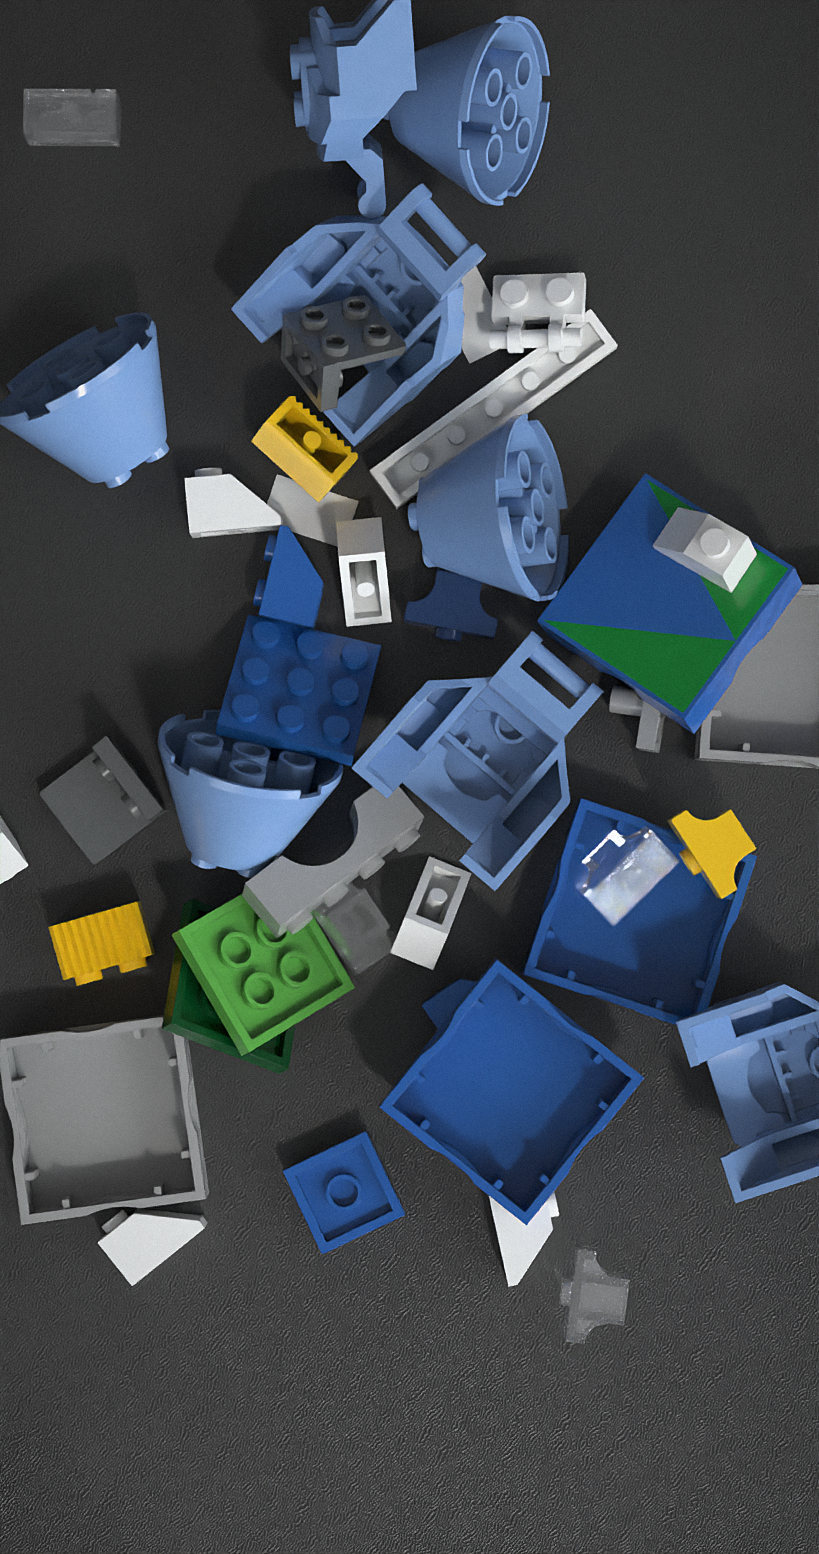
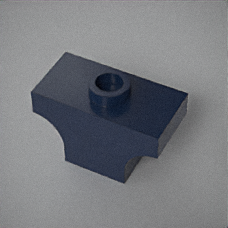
[404,570,498,642]

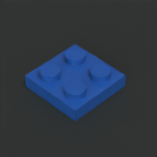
[283,1130,405,1254]

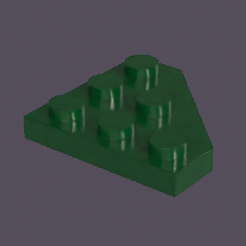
[162,898,295,1074]

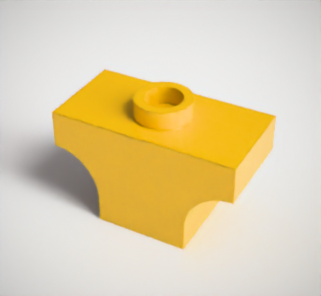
[667,809,756,899]

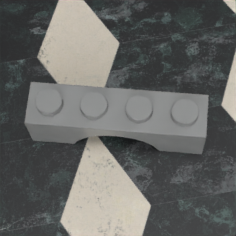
[242,787,424,938]

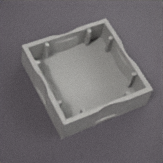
[694,584,819,769]
[0,1015,209,1225]

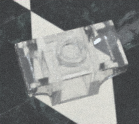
[579,826,680,926]
[312,882,393,976]
[559,1243,630,1344]

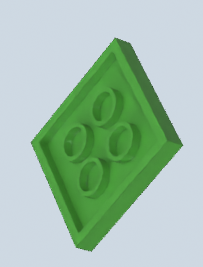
[172,894,355,1056]

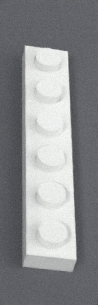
[370,309,618,509]

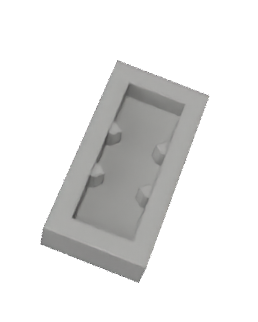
[609,685,665,753]

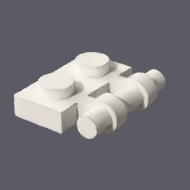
[489,272,586,353]

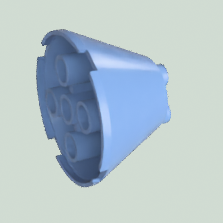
[383,15,550,206]
[0,312,170,488]
[408,414,570,601]
[157,710,343,878]

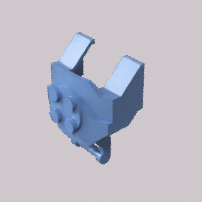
[290,0,417,219]
[231,183,486,446]
[352,631,603,891]
[675,982,819,1203]

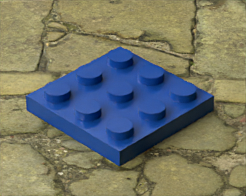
[216,614,381,766]

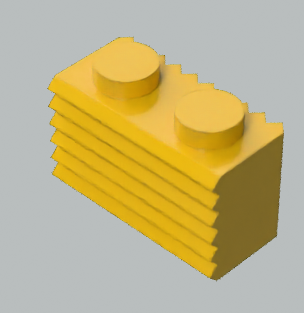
[251,396,358,503]
[48,901,155,986]

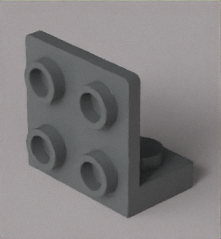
[280,295,406,412]
[40,736,167,864]

